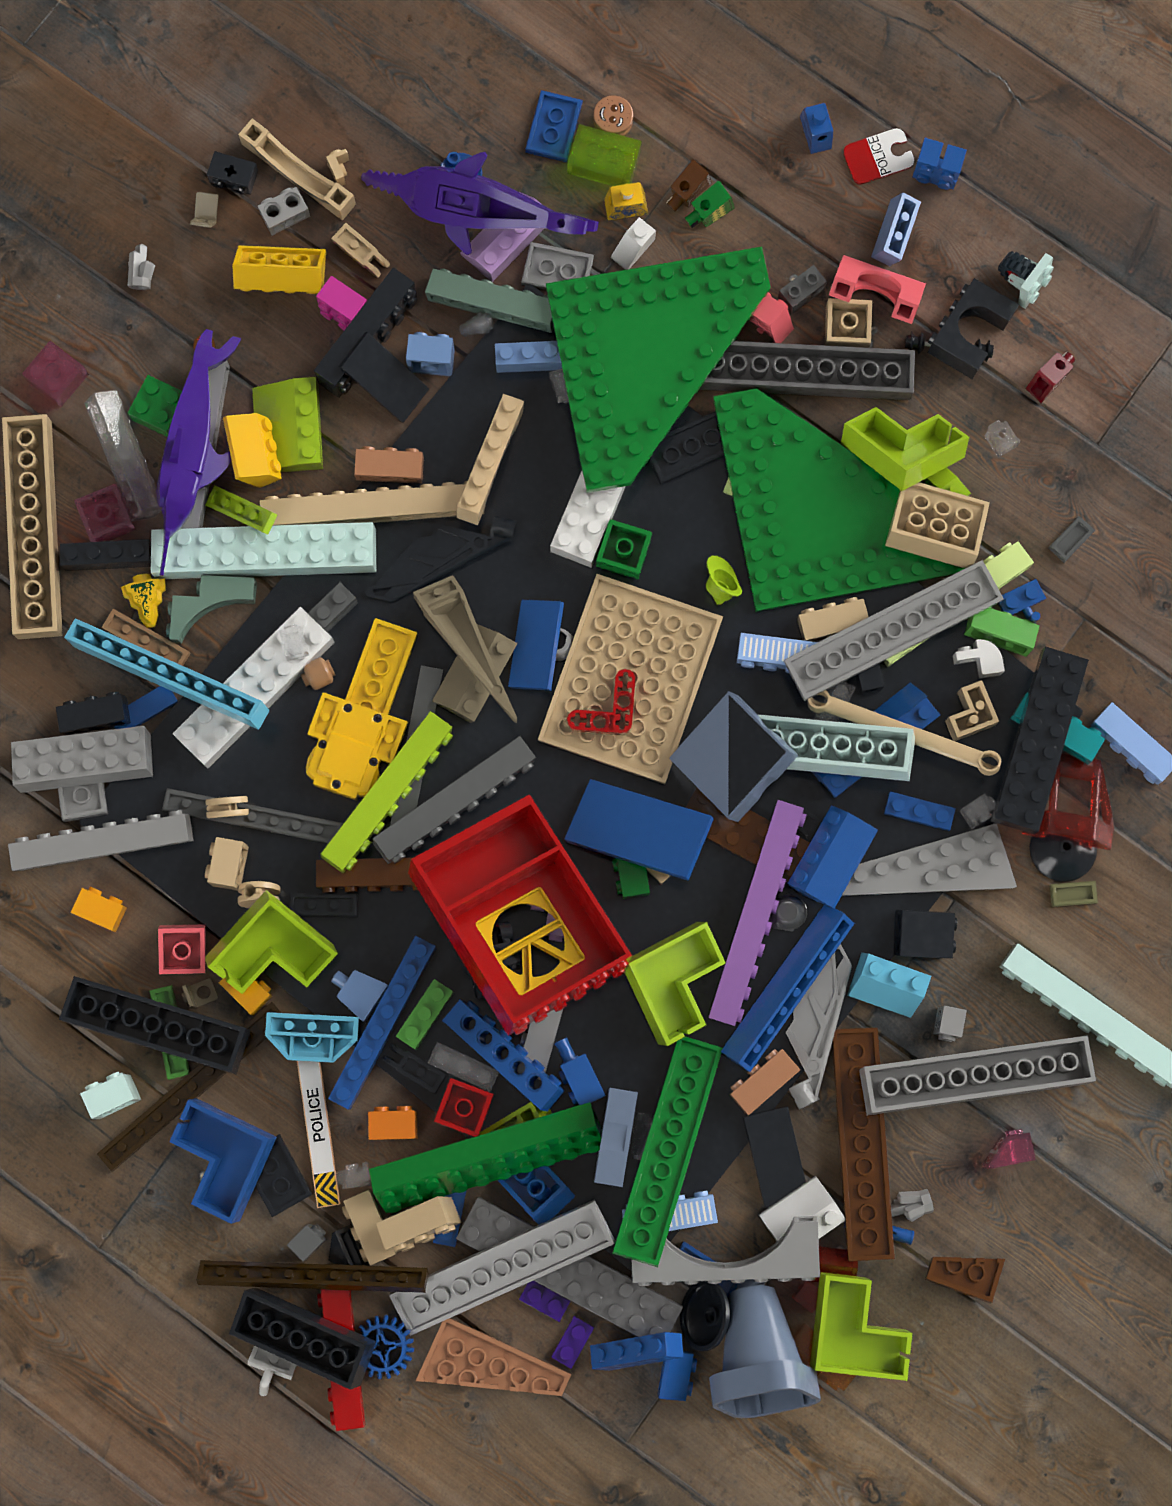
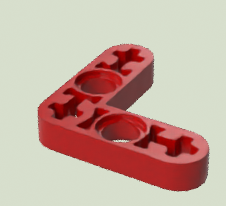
[567,669,635,735]

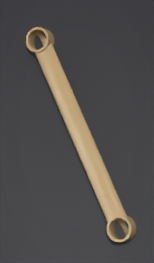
[808,690,1001,776]

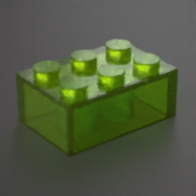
[567,124,642,186]

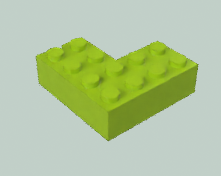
[841,407,969,491]
[205,890,338,994]
[625,922,725,1046]
[810,1272,912,1381]

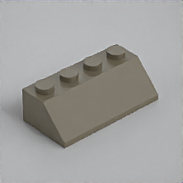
[432,624,517,723]

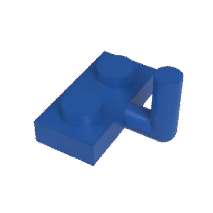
[998,579,1046,624]

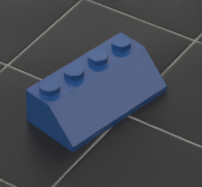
[788,805,878,909]

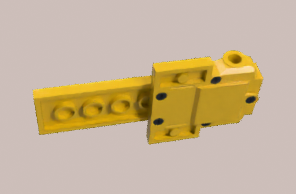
[306,618,418,801]

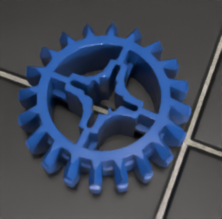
[358,1315,414,1379]

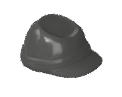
[768,893,807,931]

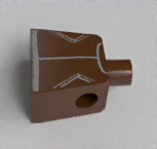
[666,159,712,212]

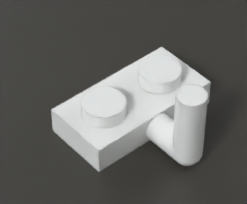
[248,1346,297,1396]

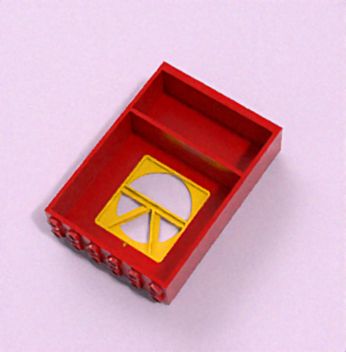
[408,794,632,1036]

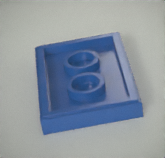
[525,90,583,162]

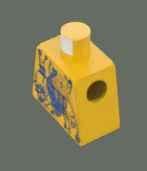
[604,182,648,220]

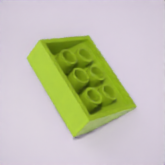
[252,377,323,472]

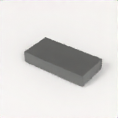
[1048,516,1095,563]

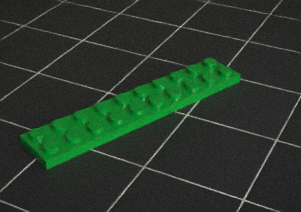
[613,1036,723,1268]

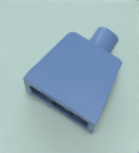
[331,970,388,1022]

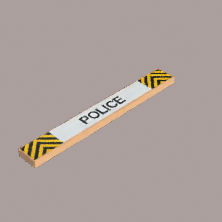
[297,1061,341,1208]

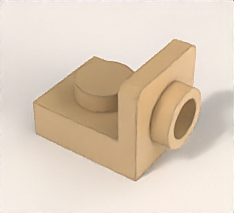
[326,149,349,186]

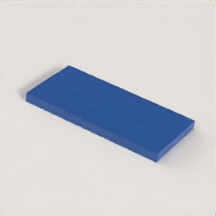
[564,779,714,881]

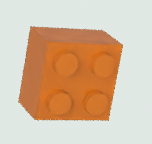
[368,1106,418,1140]

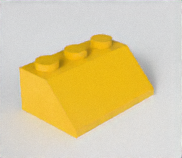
[223,413,282,488]

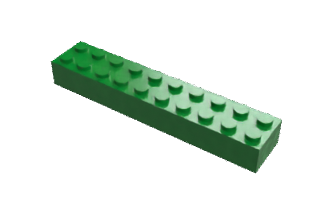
[369,1102,602,1213]

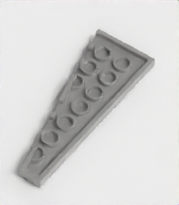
[842,823,1017,896]

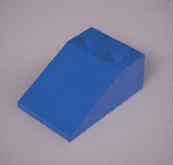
[498,1166,575,1225]

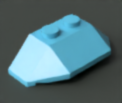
[265,1012,359,1063]

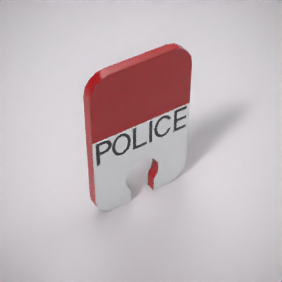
[843,128,914,185]

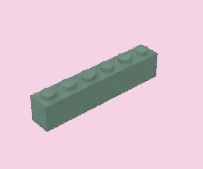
[425,269,554,333]

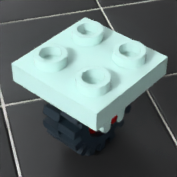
[998,251,1054,309]

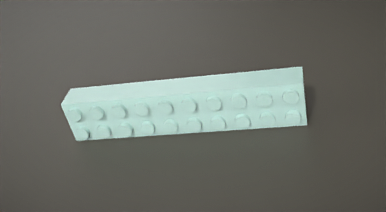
[151,522,376,579]

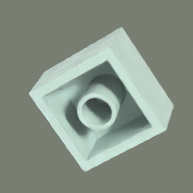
[80,1072,142,1119]

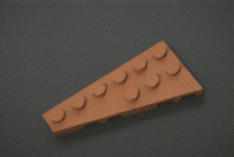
[416,1318,571,1396]

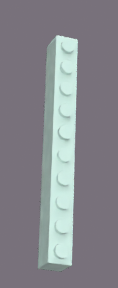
[999,943,1172,1088]

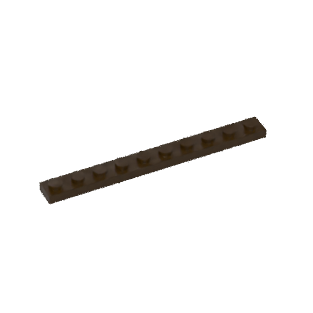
[97,1002,282,1172]
[196,1260,429,1293]

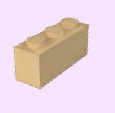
[797,597,869,642]
[342,1189,397,1266]

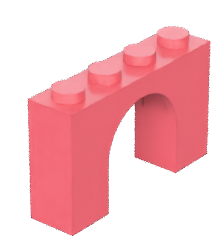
[829,255,926,324]

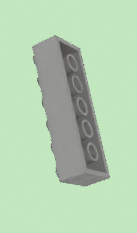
[11,726,153,793]

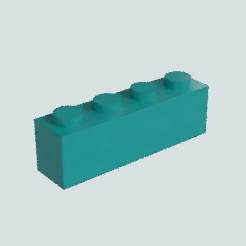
[1010,692,1105,765]

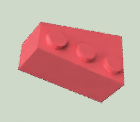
[749,292,794,343]

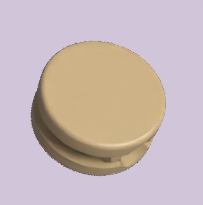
[205,796,249,818]
[238,881,280,908]

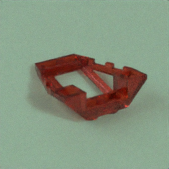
[1022,753,1114,850]

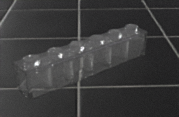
[84,390,162,522]

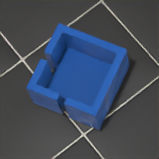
[912,138,967,190]

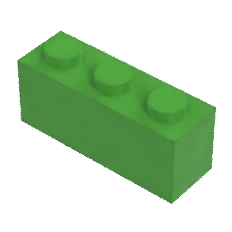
[964,607,1040,657]
[396,979,454,1050]

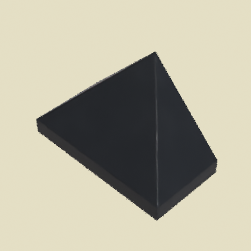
[328,1224,370,1266]

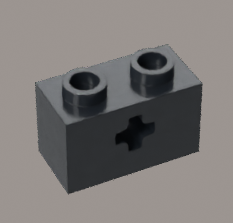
[206,151,258,195]

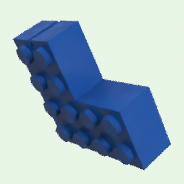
[170,1098,277,1224]

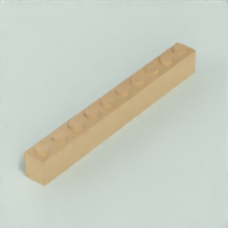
[260,481,484,526]

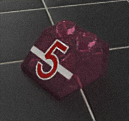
[982,1129,1036,1169]

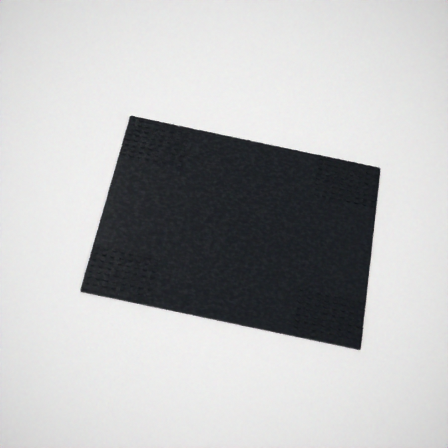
[80,284,1083,1271]

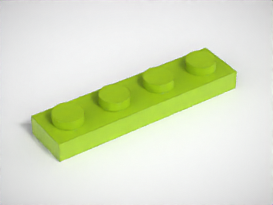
[205,485,277,535]

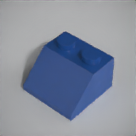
[657,1351,697,1401]

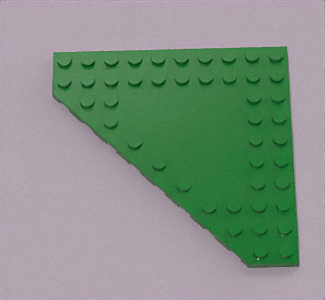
[546,247,771,493]
[713,389,965,612]

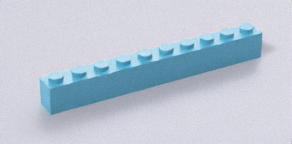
[64,618,270,730]

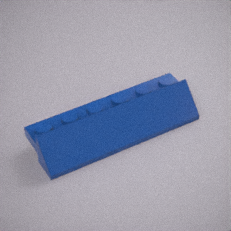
[812,682,940,798]

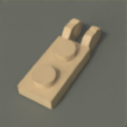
[331,223,390,278]

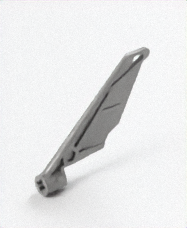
[786,944,852,1110]

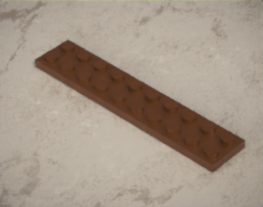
[832,1027,895,1262]

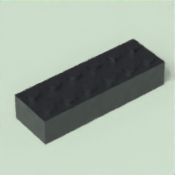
[314,267,417,398]
[229,1287,376,1389]

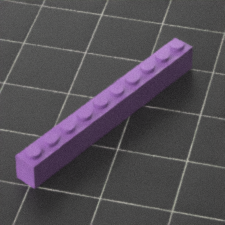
[709,800,807,1026]

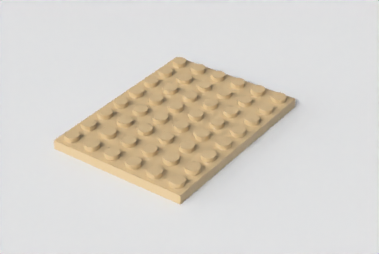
[538,574,723,785]

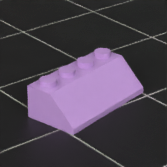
[460,192,544,282]

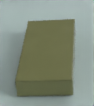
[1049,881,1098,907]

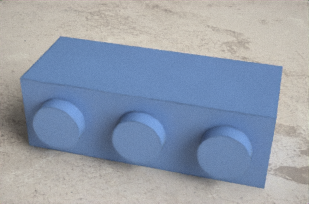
[871,193,921,266]
[495,341,562,373]

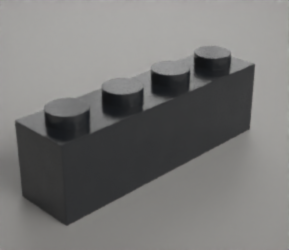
[60,539,151,571]

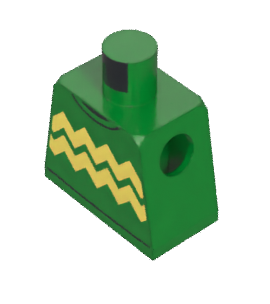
[685,181,735,228]

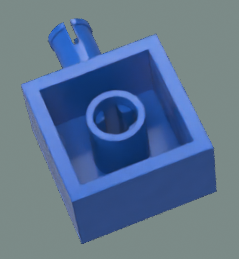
[554,1038,606,1106]

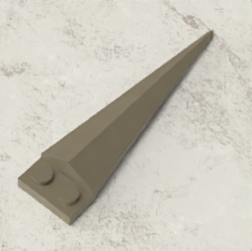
[413,575,517,723]

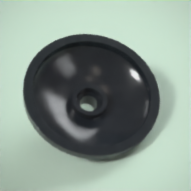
[1029,815,1097,882]
[680,1281,730,1351]

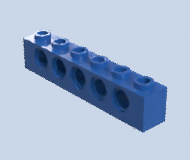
[442,1000,565,1112]

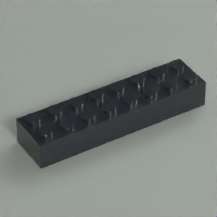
[991,646,1089,835]
[59,976,251,1075]

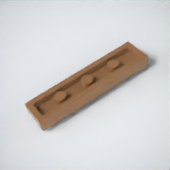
[101,609,191,666]

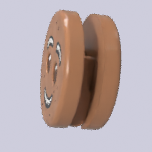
[593,95,633,140]

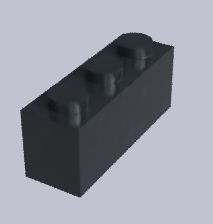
[56,692,131,736]

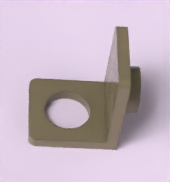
[190,192,218,228]
[182,978,218,1009]

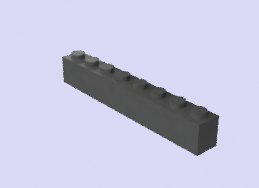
[372,736,536,864]

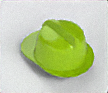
[706,556,742,605]

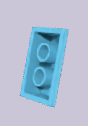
[847,953,931,1018]

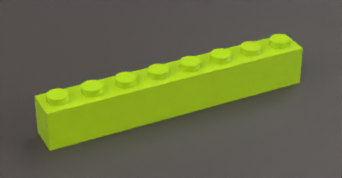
[321,711,453,873]

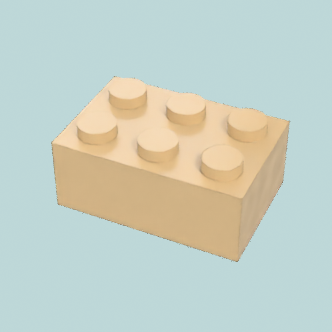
[376,1196,461,1252]

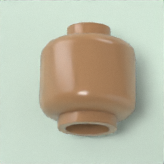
[301,657,335,690]

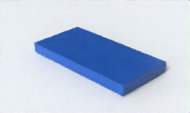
[508,600,564,690]

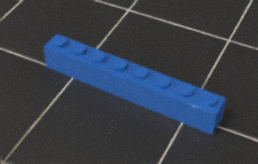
[721,905,855,1072]
[328,935,437,1110]

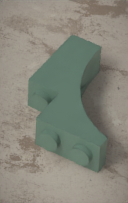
[166,575,257,644]

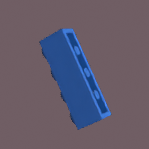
[590,1332,684,1371]

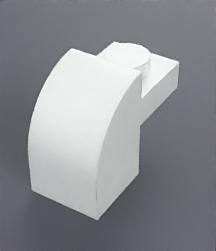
[953,639,1005,678]

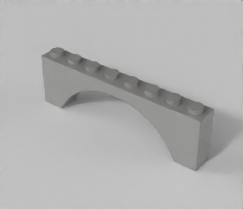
[632,1216,820,1286]

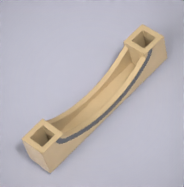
[238,119,356,221]
[457,394,524,525]

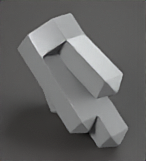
[128,244,155,290]
[891,1189,934,1222]

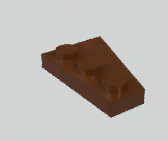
[925,1257,1005,1304]

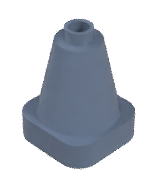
[709,1279,821,1418]

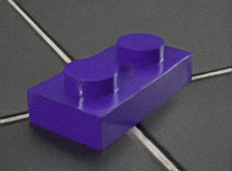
[519,1280,570,1322]
[551,1316,594,1369]

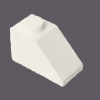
[611,217,656,270]

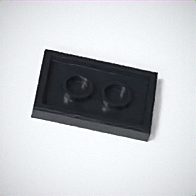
[255,1134,313,1217]

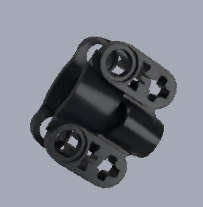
[461,921,523,999]

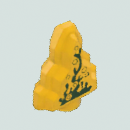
[121,574,166,628]

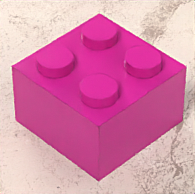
[316,276,367,330]

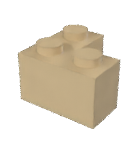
[945,680,999,741]

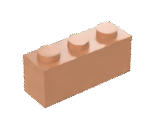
[354,446,424,483]
[729,1049,800,1115]

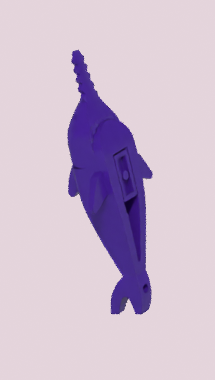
[361,152,599,255]
[156,329,241,576]

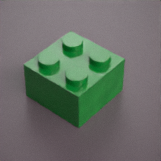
[128,375,182,437]
[596,519,652,579]

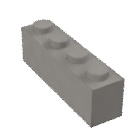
[517,1009,563,1080]

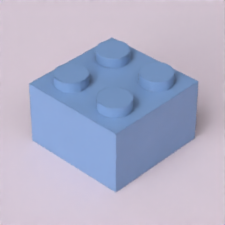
[406,332,455,376]

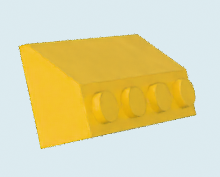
[233,245,326,294]

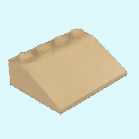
[885,483,990,569]

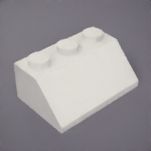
[759,1176,845,1242]

